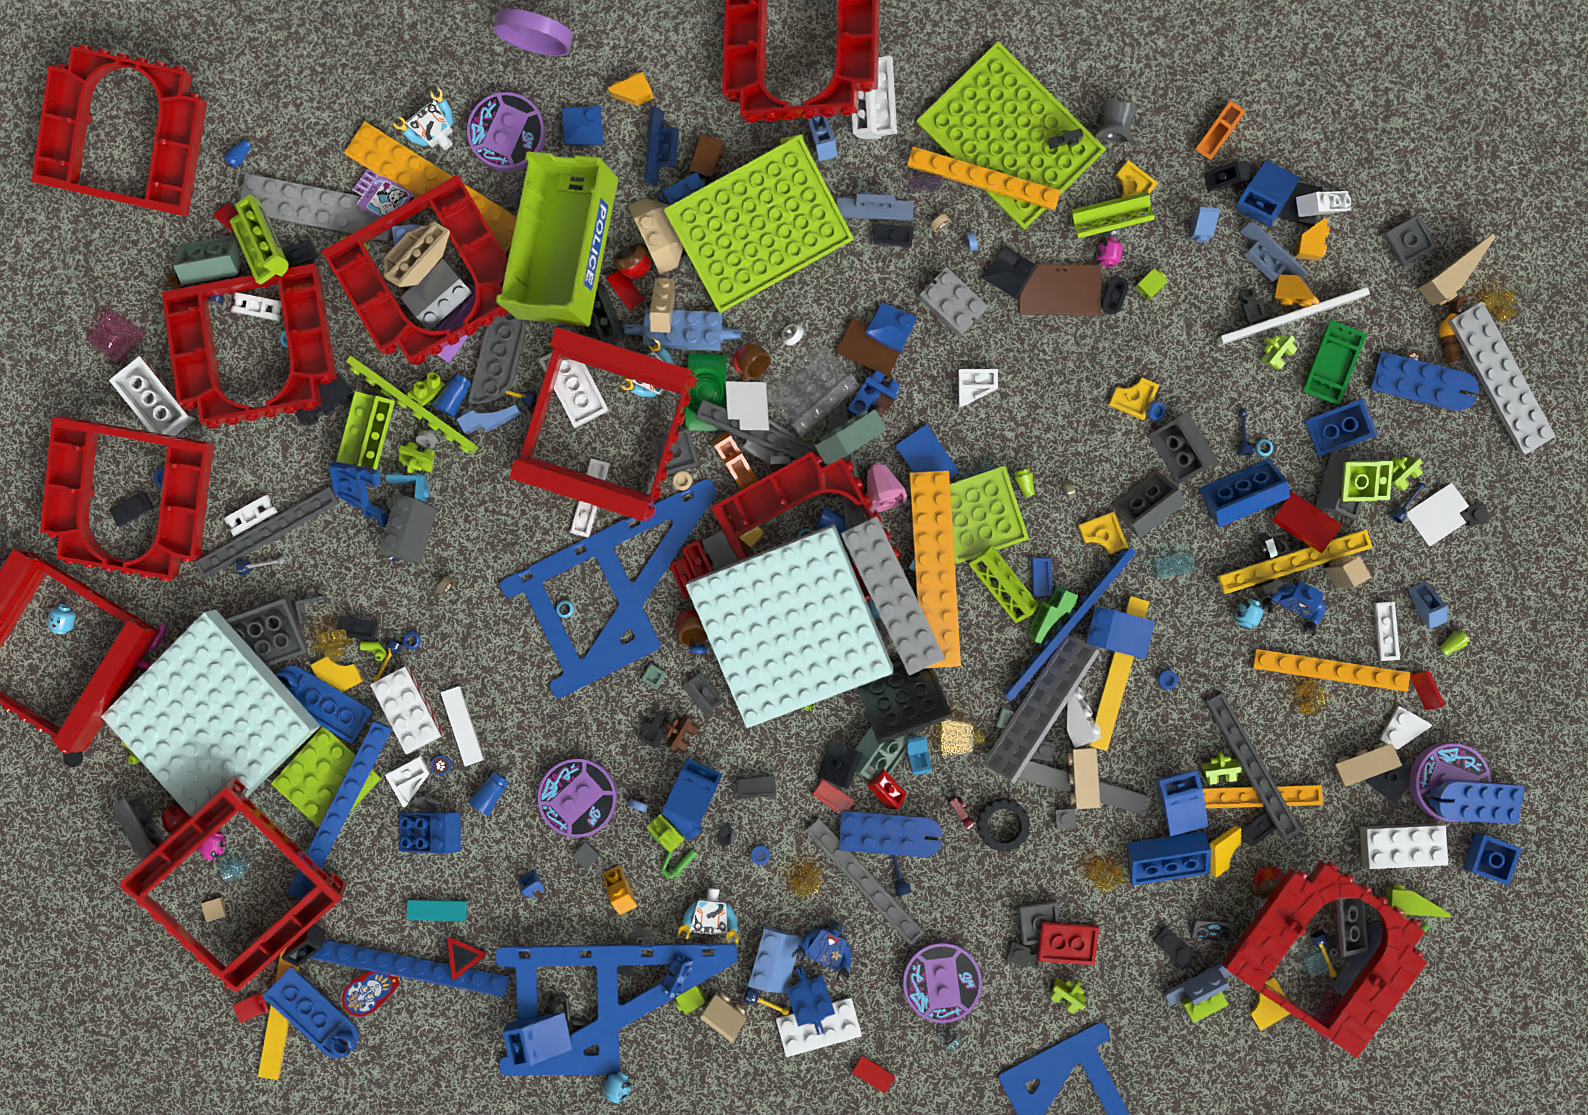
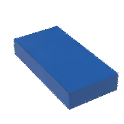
[1031,557,1053,597]

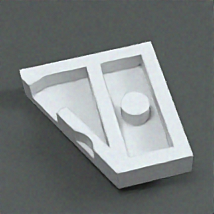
[958,369,998,407]
[1379,706,1432,750]
[385,756,430,808]

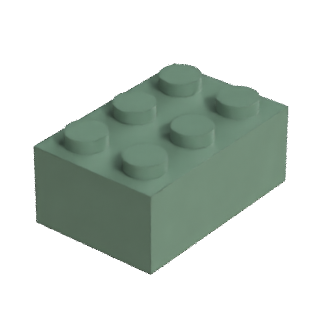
[815,410,887,466]

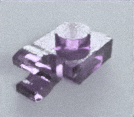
[909,176,943,194]

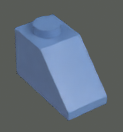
[1190,207,1220,243]
[1409,582,1448,629]

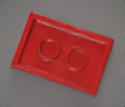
[1272,492,1342,553]
[1036,921,1099,965]

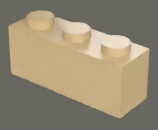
[650,278,675,333]
[1325,556,1371,589]
[1334,742,1402,788]
[1067,747,1100,809]

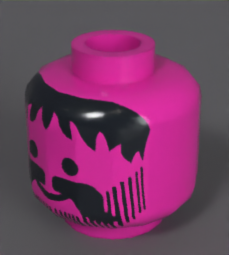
[1096,237,1123,267]
[197,831,227,860]

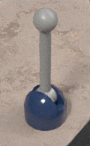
[236,557,285,576]

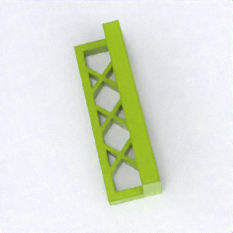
[1071,191,1155,238]
[969,545,1039,623]

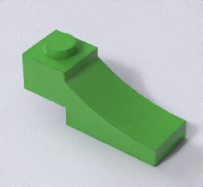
[1027,585,1078,643]

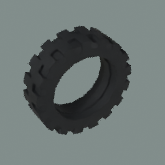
[977,799,1030,852]

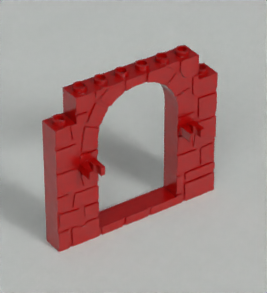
[722,0,880,123]
[31,44,208,216]
[321,175,509,365]
[162,263,337,429]
[40,416,214,581]
[711,451,901,601]
[1222,860,1428,1058]

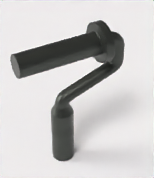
[547,994,590,1028]

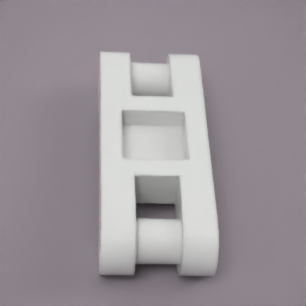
[231,293,282,322]
[224,495,277,536]

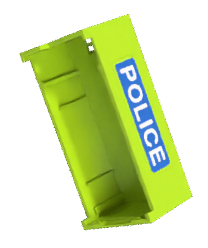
[496,152,618,327]

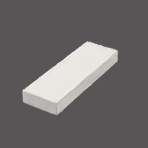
[1374,601,1400,661]

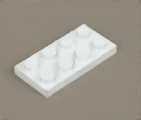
[539,353,609,428]
[776,997,862,1057]

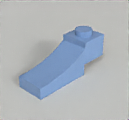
[457,405,522,435]

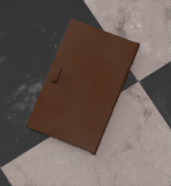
[1018,264,1101,316]

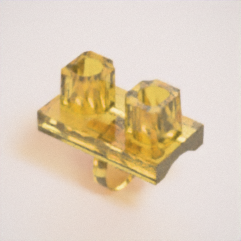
[1483,288,1519,323]
[312,629,354,662]
[1297,679,1331,716]
[1086,860,1126,895]
[789,862,824,899]

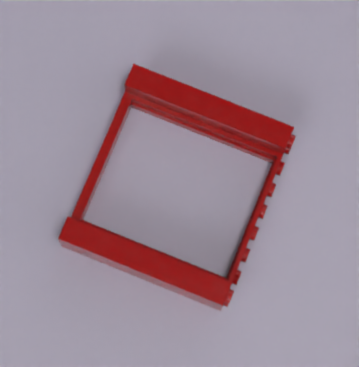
[509,327,697,521]
[0,549,160,754]
[119,776,347,993]

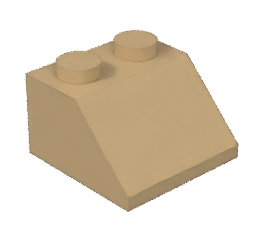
[700,991,747,1042]

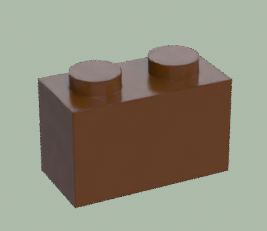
[689,134,726,182]

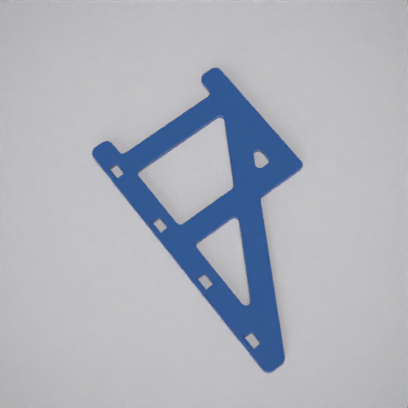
[500,479,716,698]
[496,943,737,1076]
[998,1022,1130,1115]

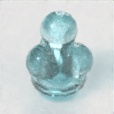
[219,857,252,883]

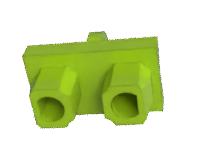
[1260,334,1297,370]
[407,372,446,406]
[398,442,435,474]
[1391,455,1423,491]
[1201,751,1241,785]
[646,814,685,853]
[1050,977,1086,1014]

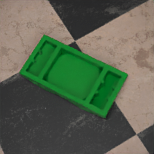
[1302,320,1367,406]
[685,354,727,432]

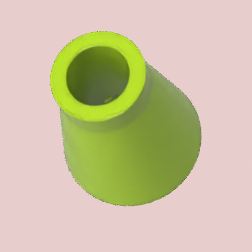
[1014,468,1035,498]
[1439,629,1470,656]

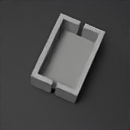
[918,267,989,338]

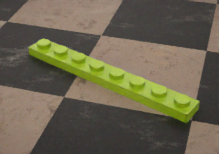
[346,356,479,454]

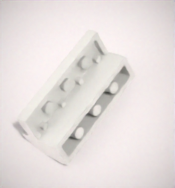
[852,56,897,139]

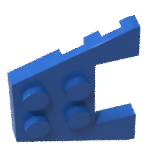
[328,461,388,528]

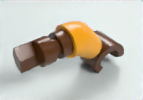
[1439,296,1468,363]

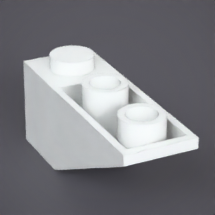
[1296,191,1351,217]
[1067,687,1101,749]

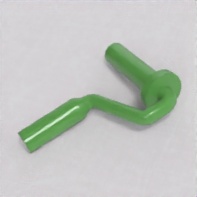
[650,833,697,879]

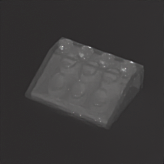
[766,344,860,437]

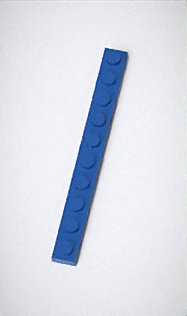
[1004,547,1137,701]
[286,720,392,899]
[312,940,509,998]

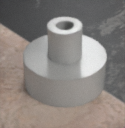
[416,429,437,449]

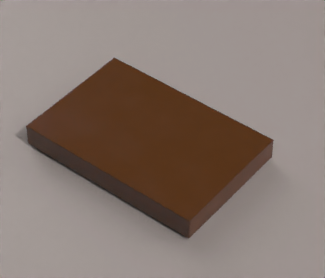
[836,318,900,378]

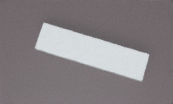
[570,458,610,538]
[441,686,484,766]

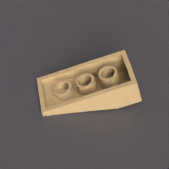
[1418,234,1495,306]

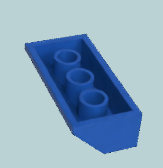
[1199,459,1290,528]
[1127,831,1211,886]

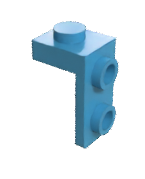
[385,472,430,503]
[907,735,932,776]

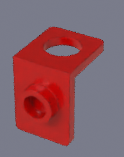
[233,993,269,1023]

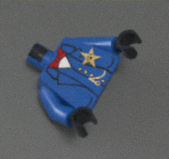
[1262,581,1326,637]
[791,920,851,983]

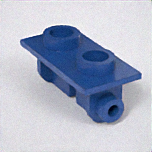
[661,955,693,999]

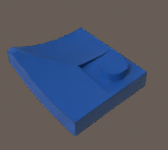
[562,106,604,146]
[866,302,917,353]

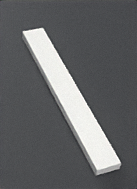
[1217,287,1370,346]

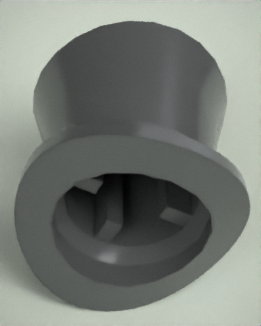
[1095,101,1138,143]

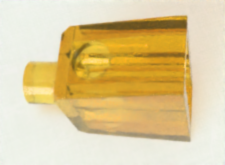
[940,719,985,756]

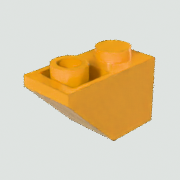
[608,72,654,106]
[1294,218,1330,261]
[1275,274,1319,307]
[602,865,637,915]

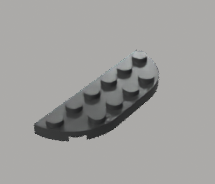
[468,313,526,405]

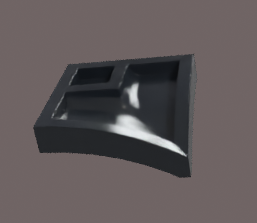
[981,245,1038,299]

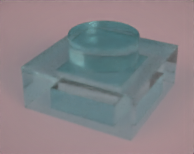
[1302,951,1329,978]

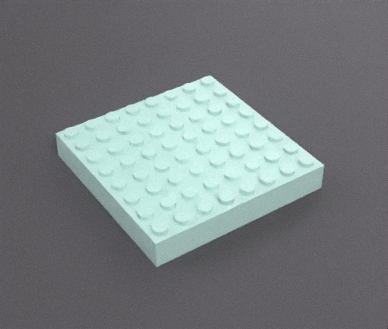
[686,524,893,728]
[101,609,320,815]

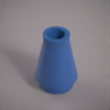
[223,139,252,168]

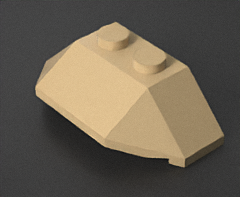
[628,198,684,275]
[384,222,450,287]

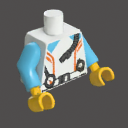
[392,87,453,150]
[619,338,676,397]
[678,888,739,944]

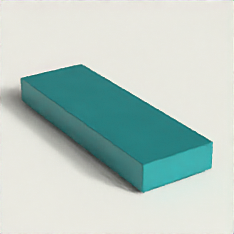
[407,899,467,921]

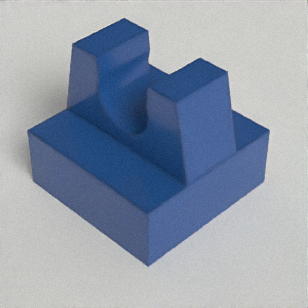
[518,870,544,899]

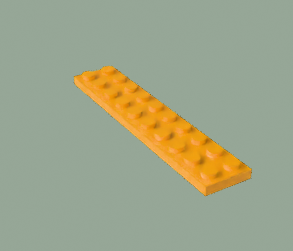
[344,121,517,255]
[909,471,961,668]

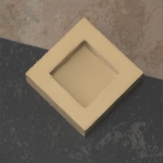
[201,897,227,922]

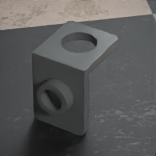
[295,594,326,624]

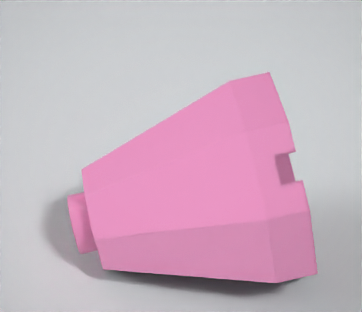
[867,463,907,512]

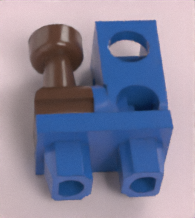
[847,370,900,418]

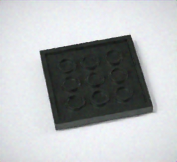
[857,659,953,745]

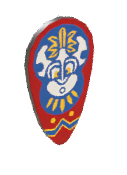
[342,971,404,1018]

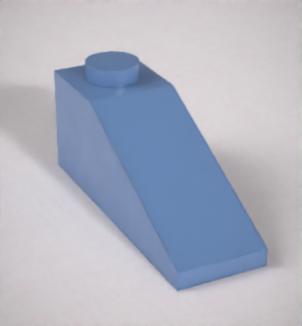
[803,104,837,161]

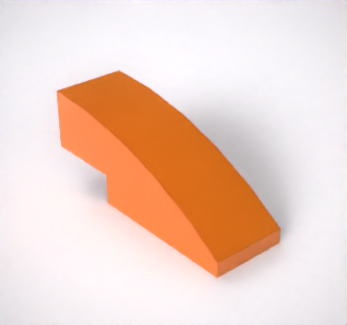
[1195,100,1246,160]
[711,432,758,490]

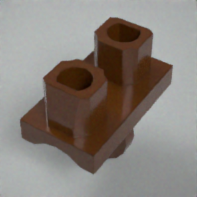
[664,714,699,752]

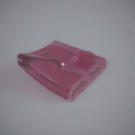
[87,309,146,364]

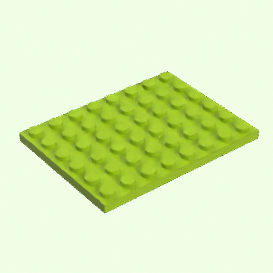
[916,42,1106,231]
[663,135,854,313]

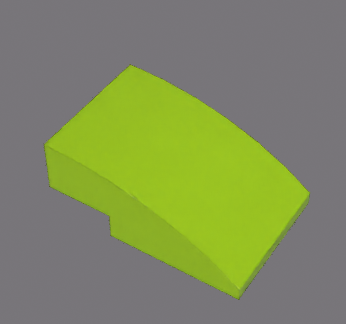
[1341,459,1393,501]

